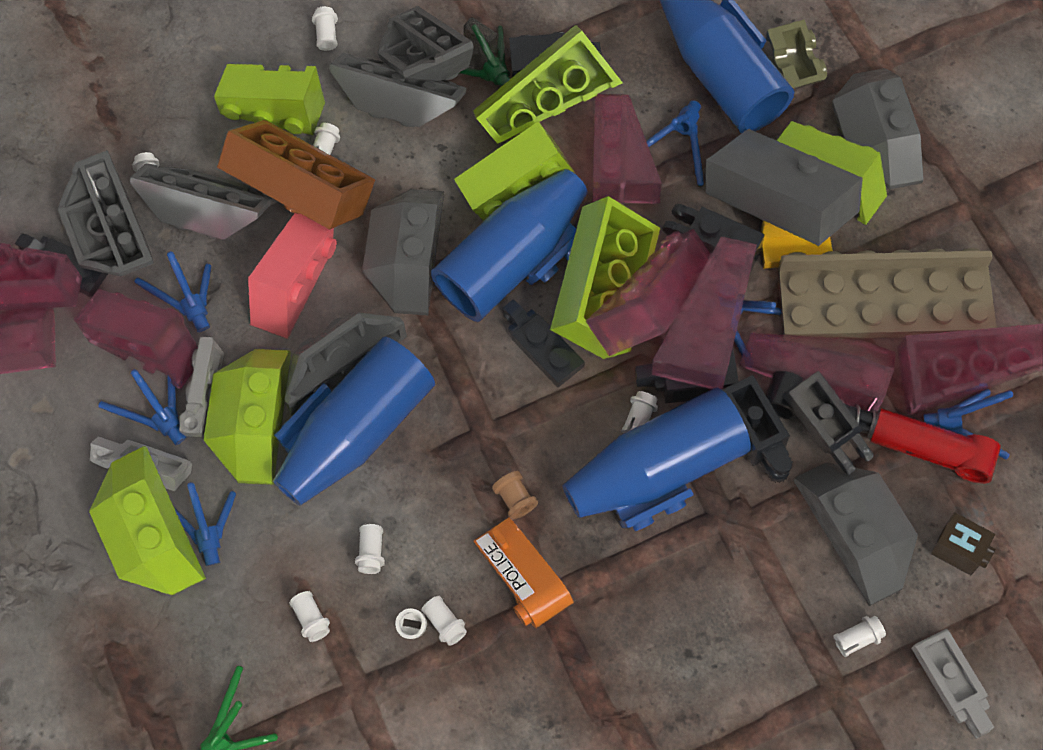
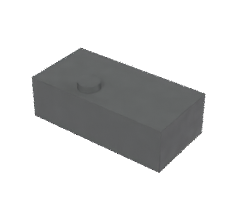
[706,129,863,246]

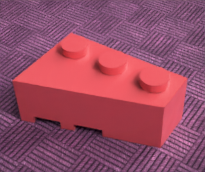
[248,213,337,339]

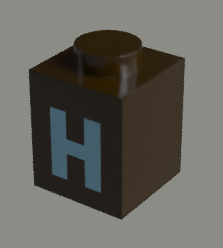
[931,512,996,576]

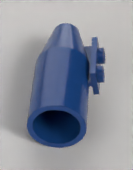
[660,0,794,133]
[431,169,588,322]
[273,337,435,506]
[562,387,751,531]

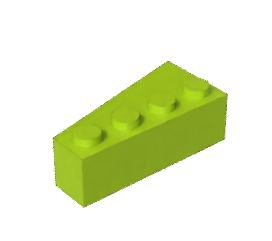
[473,25,623,144]

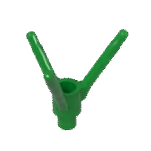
[200,666,278,750]

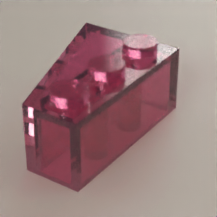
[592,94,662,204]
[74,289,198,389]

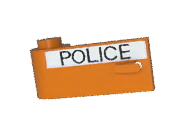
[474,518,573,628]

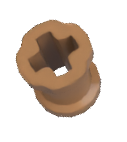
[492,471,538,520]

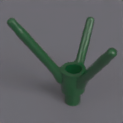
[459,24,511,87]

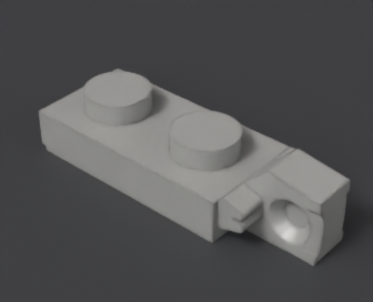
[179,337,224,437]
[89,436,192,491]
[911,629,994,739]

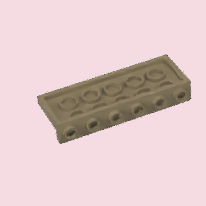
[777,248,997,340]

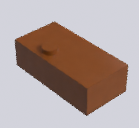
[217,120,375,230]

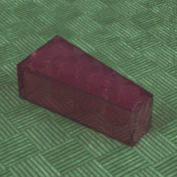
[586,229,716,356]
[652,237,757,389]
[897,324,1043,416]

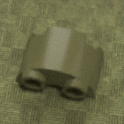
[766,19,827,89]

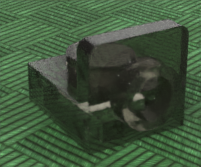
[463,17,498,71]

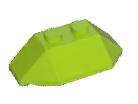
[203,349,291,485]
[89,446,206,595]

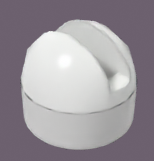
[395,608,427,639]

